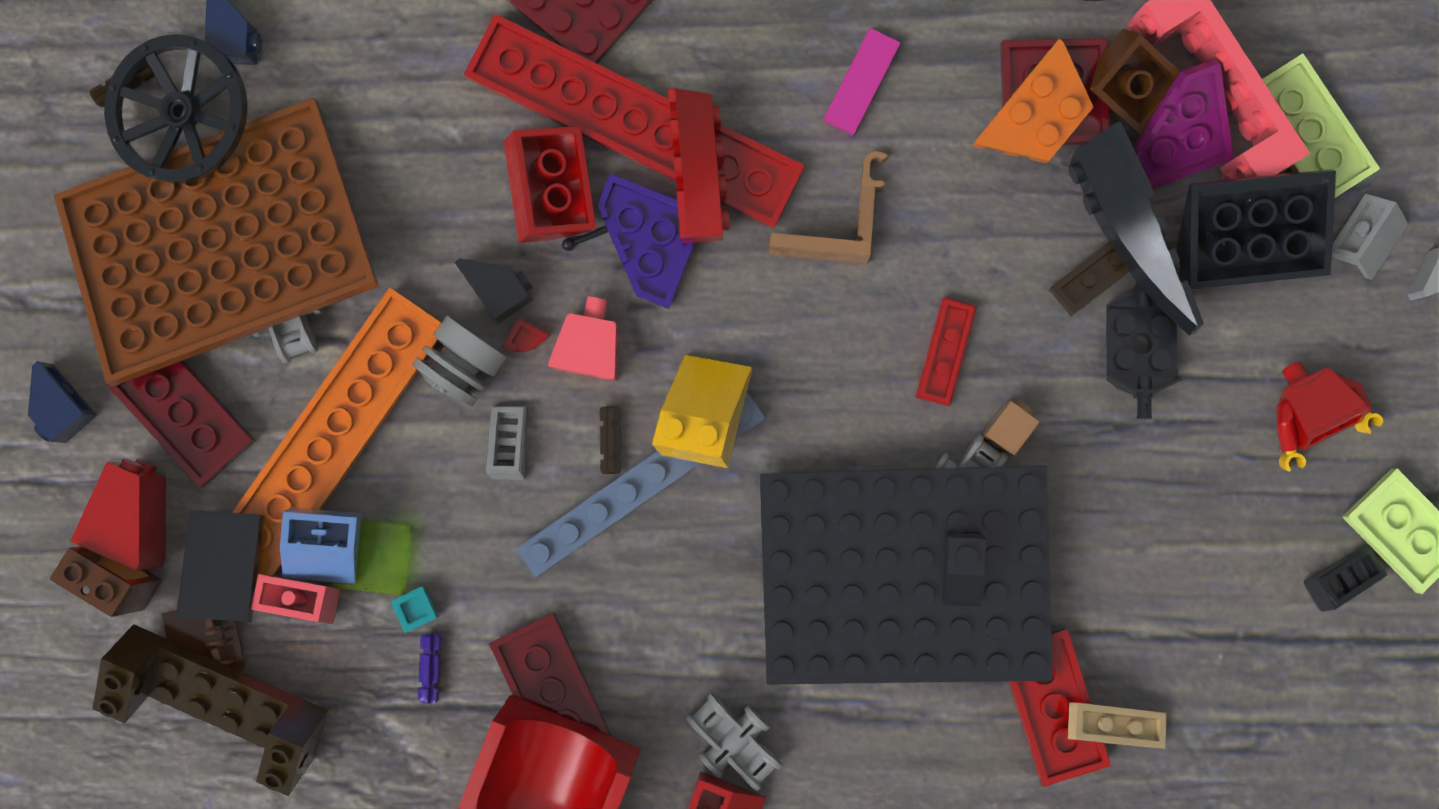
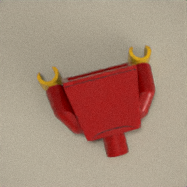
[1276,361,1383,472]

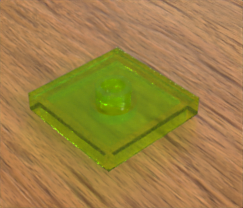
[332,520,413,596]

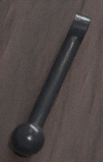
[562,226,608,251]

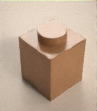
[981,400,1039,456]

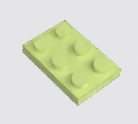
[1342,468,1439,594]

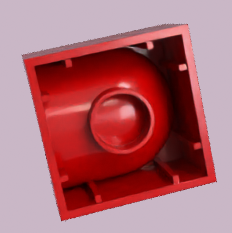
[458,695,641,809]

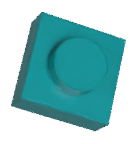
[390,585,439,633]

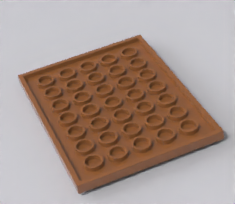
[54,98,379,387]

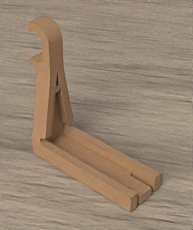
[768,151,888,264]

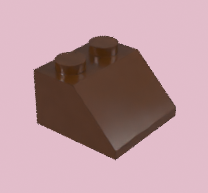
[1090,29,1180,134]

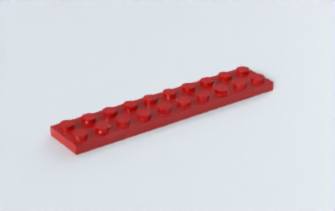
[464,14,805,229]

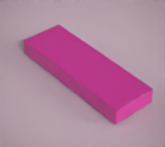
[823,28,900,137]

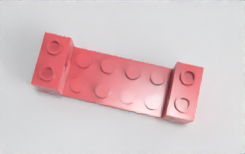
[1126,0,1310,180]

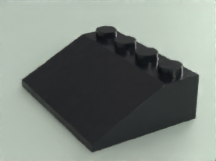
[1177,169,1336,289]

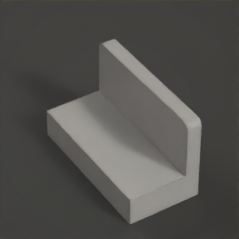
[1332,194,1408,280]

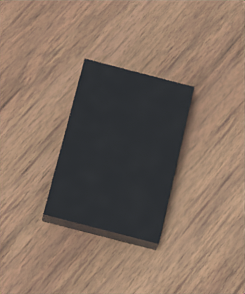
[176,511,264,622]

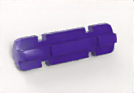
[418,633,442,704]

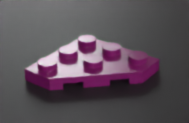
[1133,59,1234,189]

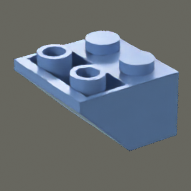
[280,507,362,584]

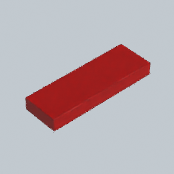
[915,297,977,407]

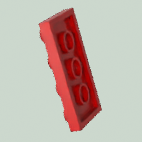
[1008,628,1111,787]

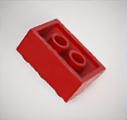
[503,126,597,243]

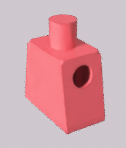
[548,296,618,381]

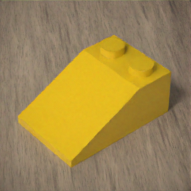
[652,355,753,468]

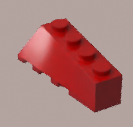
[668,88,730,244]

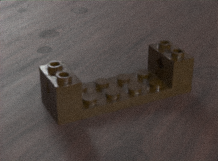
[92,624,328,797]

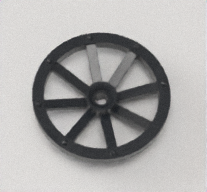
[104,34,248,183]

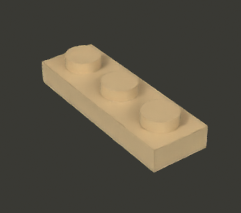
[1068,703,1166,749]

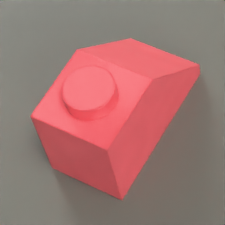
[250,574,341,624]

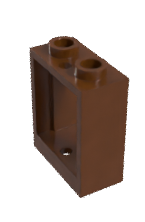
[49,547,163,617]

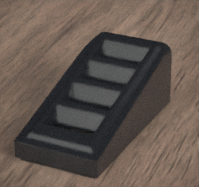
[1304,545,1387,611]

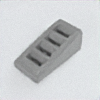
[486,405,527,480]

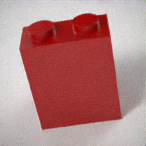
[70,458,166,571]

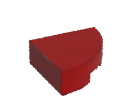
[502,317,550,352]

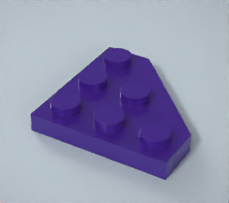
[597,174,695,309]

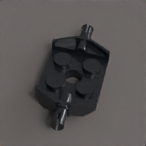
[1106,282,1182,420]

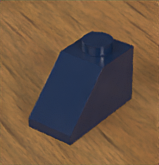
[205,0,262,65]
[28,361,97,443]

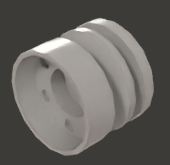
[412,315,508,406]

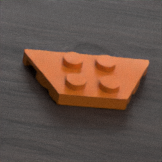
[972,39,1093,164]

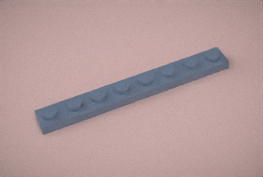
[516,392,766,578]

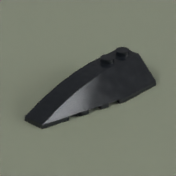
[1069,122,1204,336]

